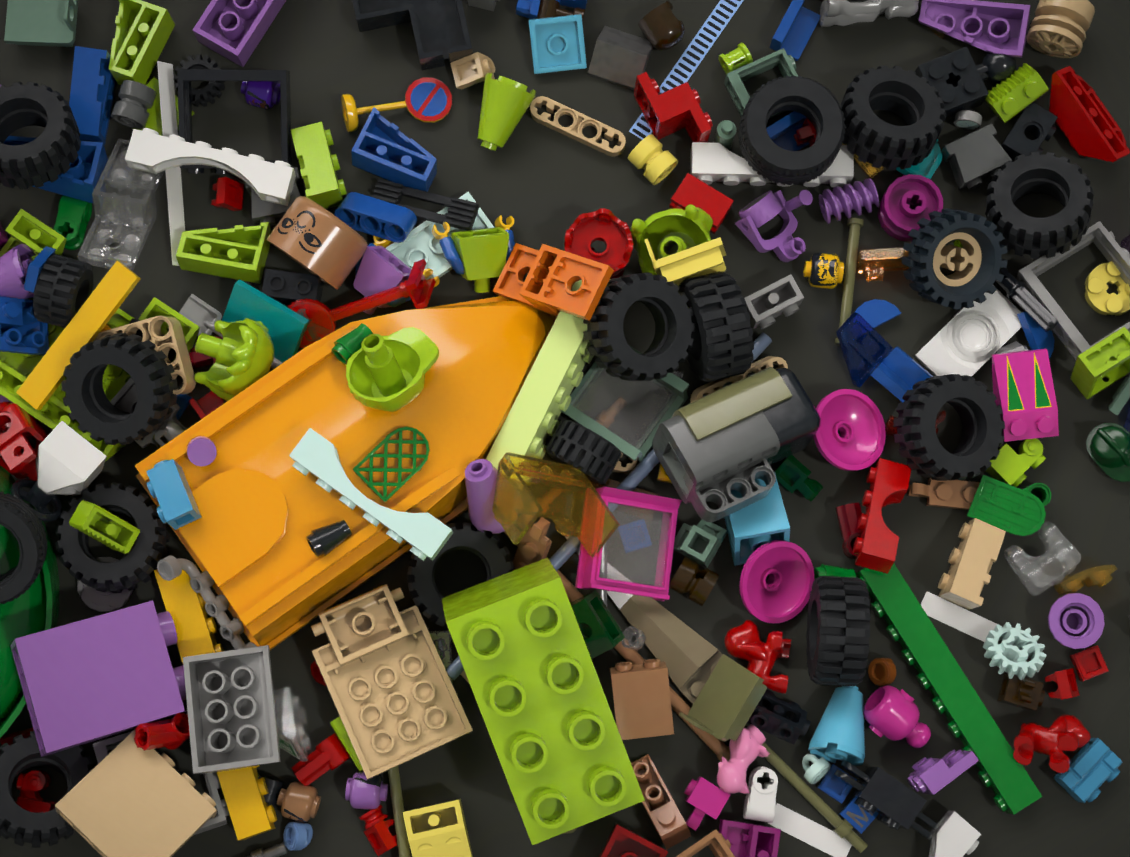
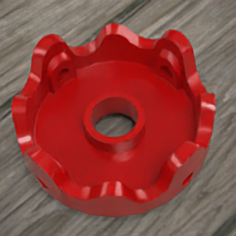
[564,208,633,278]

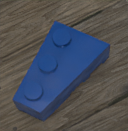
[69,46,117,145]

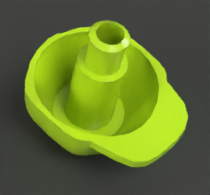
[346,327,439,412]

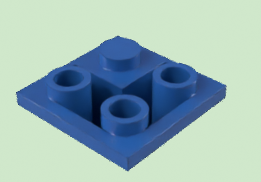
[0,296,49,356]

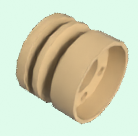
[1026,0,1095,58]

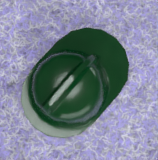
[1086,423,1130,482]

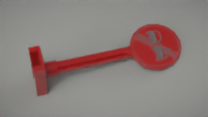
[288,259,436,348]

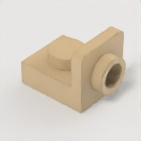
[450,52,495,90]

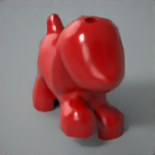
[724,620,791,693]
[1013,715,1091,773]

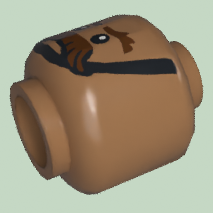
[277,781,321,823]

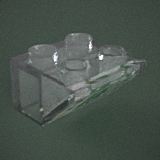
[274,687,311,762]

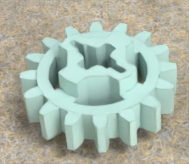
[983,622,1046,680]

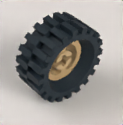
[902,208,1008,309]

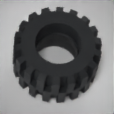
[33,254,93,328]
[545,420,622,484]

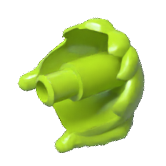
[630,204,713,275]
[194,318,274,401]

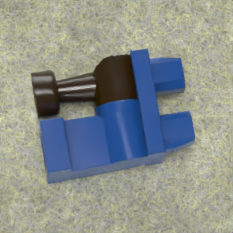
[516,0,587,23]

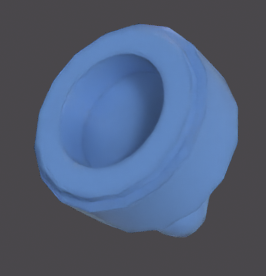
[283,822,313,851]

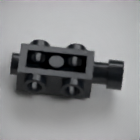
[747,690,811,745]

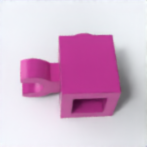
[684,776,730,831]

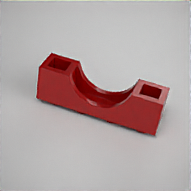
[853,458,911,574]

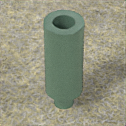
[713,120,737,150]

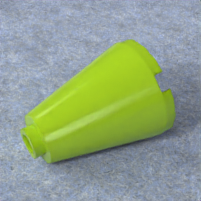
[477,73,536,151]

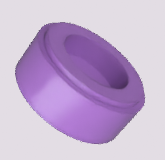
[187,436,217,467]

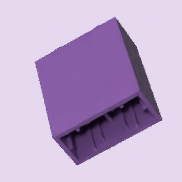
[10,600,186,757]

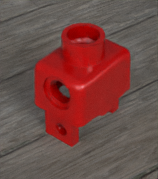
[0,402,49,481]

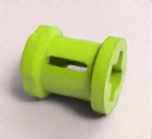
[718,42,753,74]

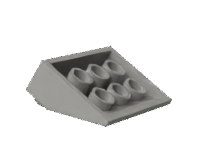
[183,645,281,774]

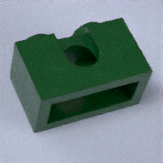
[570,589,625,659]

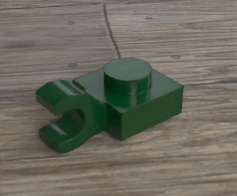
[775,455,823,501]

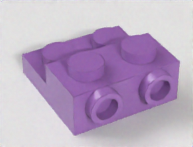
[907,749,979,795]

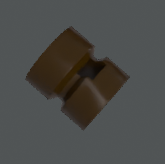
[669,556,719,606]

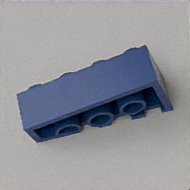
[4,136,109,205]

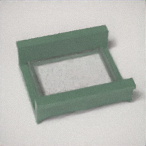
[561,345,689,462]

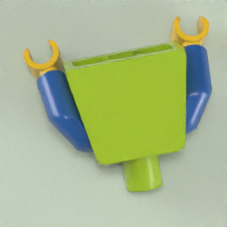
[432,215,515,293]

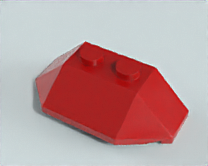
[1049,66,1130,162]

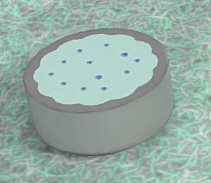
[954,110,982,130]

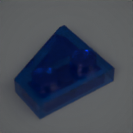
[836,312,894,388]

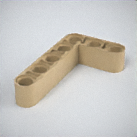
[47,316,196,395]

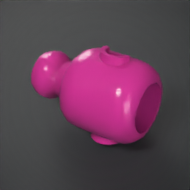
[863,685,931,748]

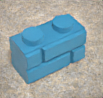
[1053,738,1123,803]

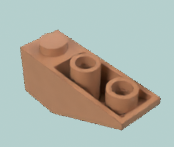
[631,754,691,850]

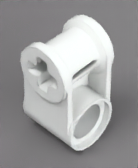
[743,766,778,823]

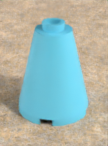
[808,686,865,766]

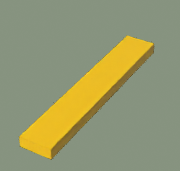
[16,261,141,410]

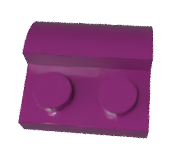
[719,819,781,857]

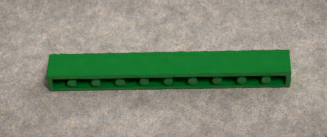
[856,564,1043,815]

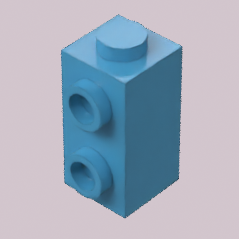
[146,459,202,530]

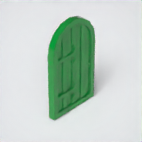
[967,475,1046,536]

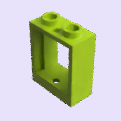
[1070,326,1130,399]

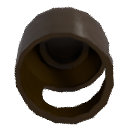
[638,0,685,51]

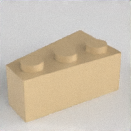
[938,518,1006,610]

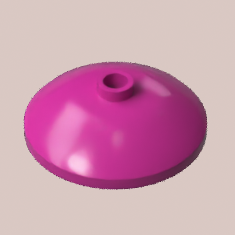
[814,389,886,471]
[740,540,814,624]

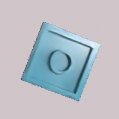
[528,14,587,74]

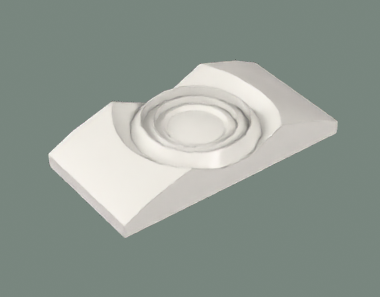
[914,285,1022,377]

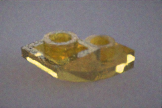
[1053,565,1117,595]

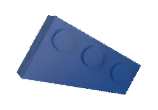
[351,107,437,192]

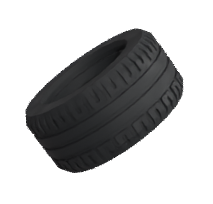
[0,492,48,604]

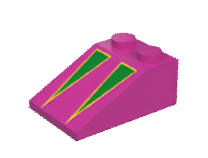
[992,349,1059,442]

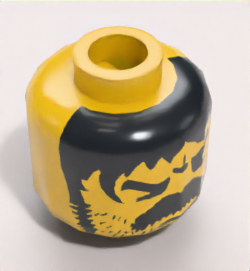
[803,253,844,289]

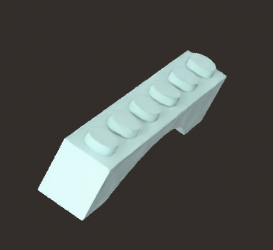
[289,428,453,561]

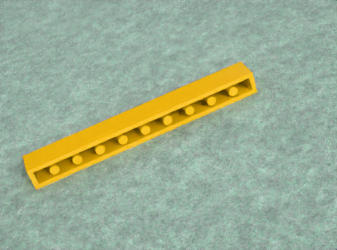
[154,564,277,841]

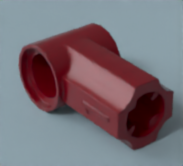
[835,502,862,559]

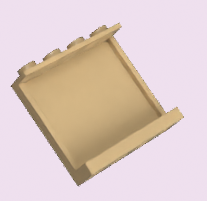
[55,730,217,857]

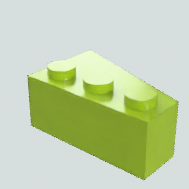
[109,0,175,85]
[291,122,347,209]
[176,222,272,284]

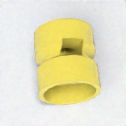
[628,134,678,185]

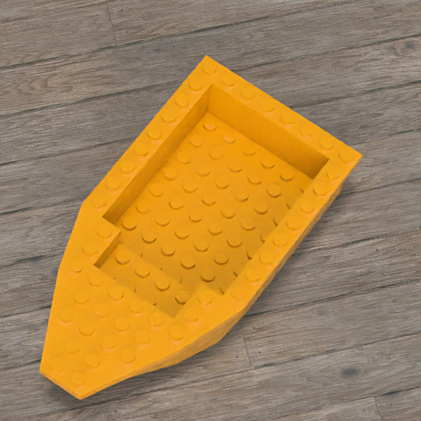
[135,296,557,650]

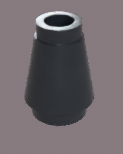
[306,520,352,557]

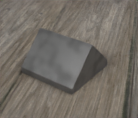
[588,26,653,90]

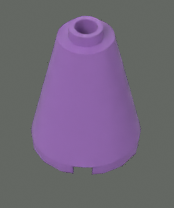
[0,244,35,299]
[465,459,524,534]

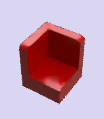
[189,391,225,419]

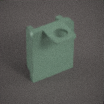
[4,0,78,47]

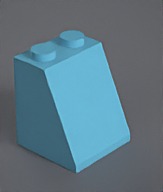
[725,472,790,566]

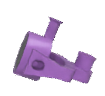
[735,190,813,262]

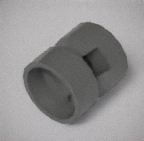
[111,80,157,130]

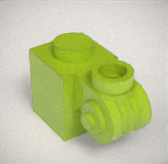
[986,438,1046,487]

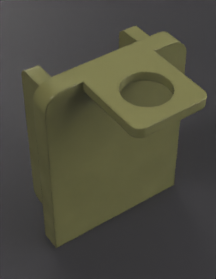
[679,654,767,742]

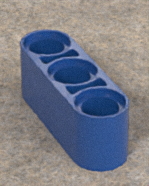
[334,192,417,243]

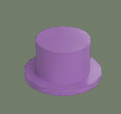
[1048,593,1105,649]

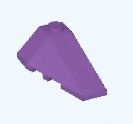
[919,0,1030,58]

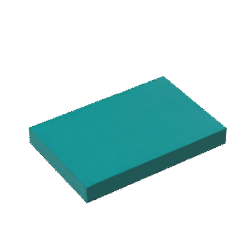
[222,279,309,363]

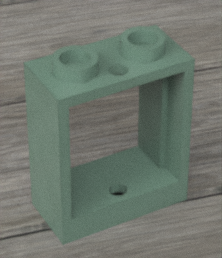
[724,48,798,119]

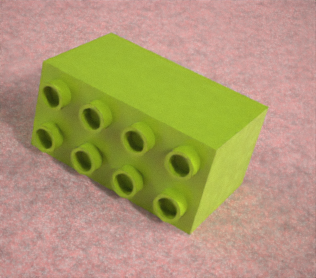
[441,557,645,845]

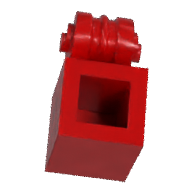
[14,770,58,813]

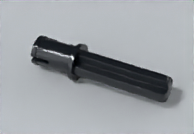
[995,268,1058,332]

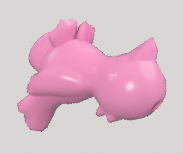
[717,724,770,794]

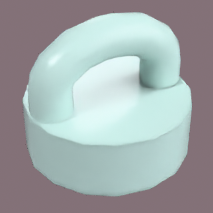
[802,754,831,784]

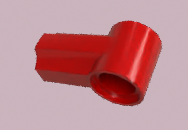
[134,713,190,751]
[292,733,350,786]

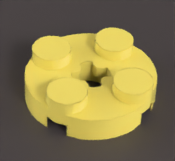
[1085,261,1130,316]

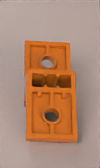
[493,243,614,321]

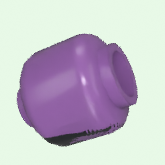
[345,771,388,810]

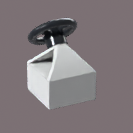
[10,421,107,522]

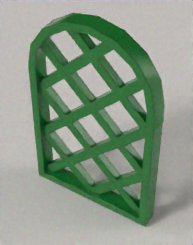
[353,427,430,502]

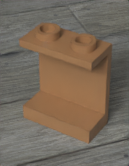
[609,659,674,740]

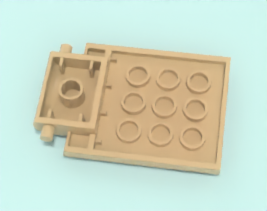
[311,584,473,780]

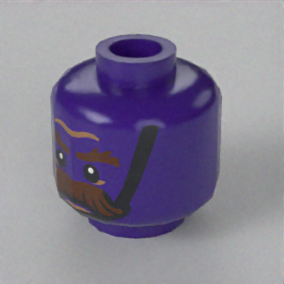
[241,81,281,109]

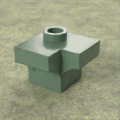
[673,519,728,568]

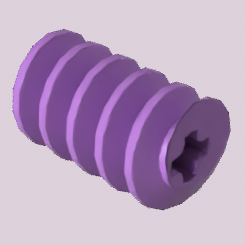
[819,178,879,224]

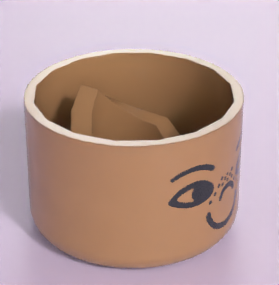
[266,196,367,290]

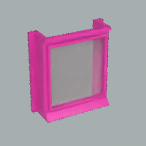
[575,487,682,601]

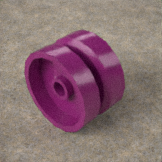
[878,174,943,241]

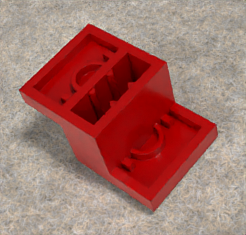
[634,72,713,142]

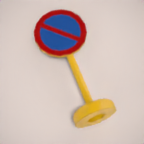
[341,77,452,132]

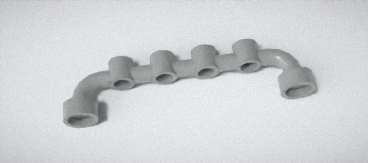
[157,555,257,650]

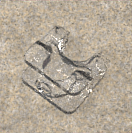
[1004,521,1081,596]

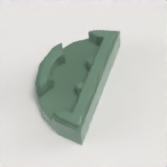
[1108,376,1130,415]

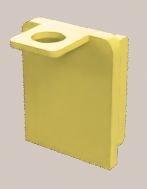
[644,237,726,286]

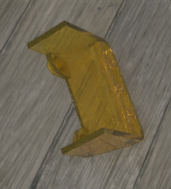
[492,452,620,557]

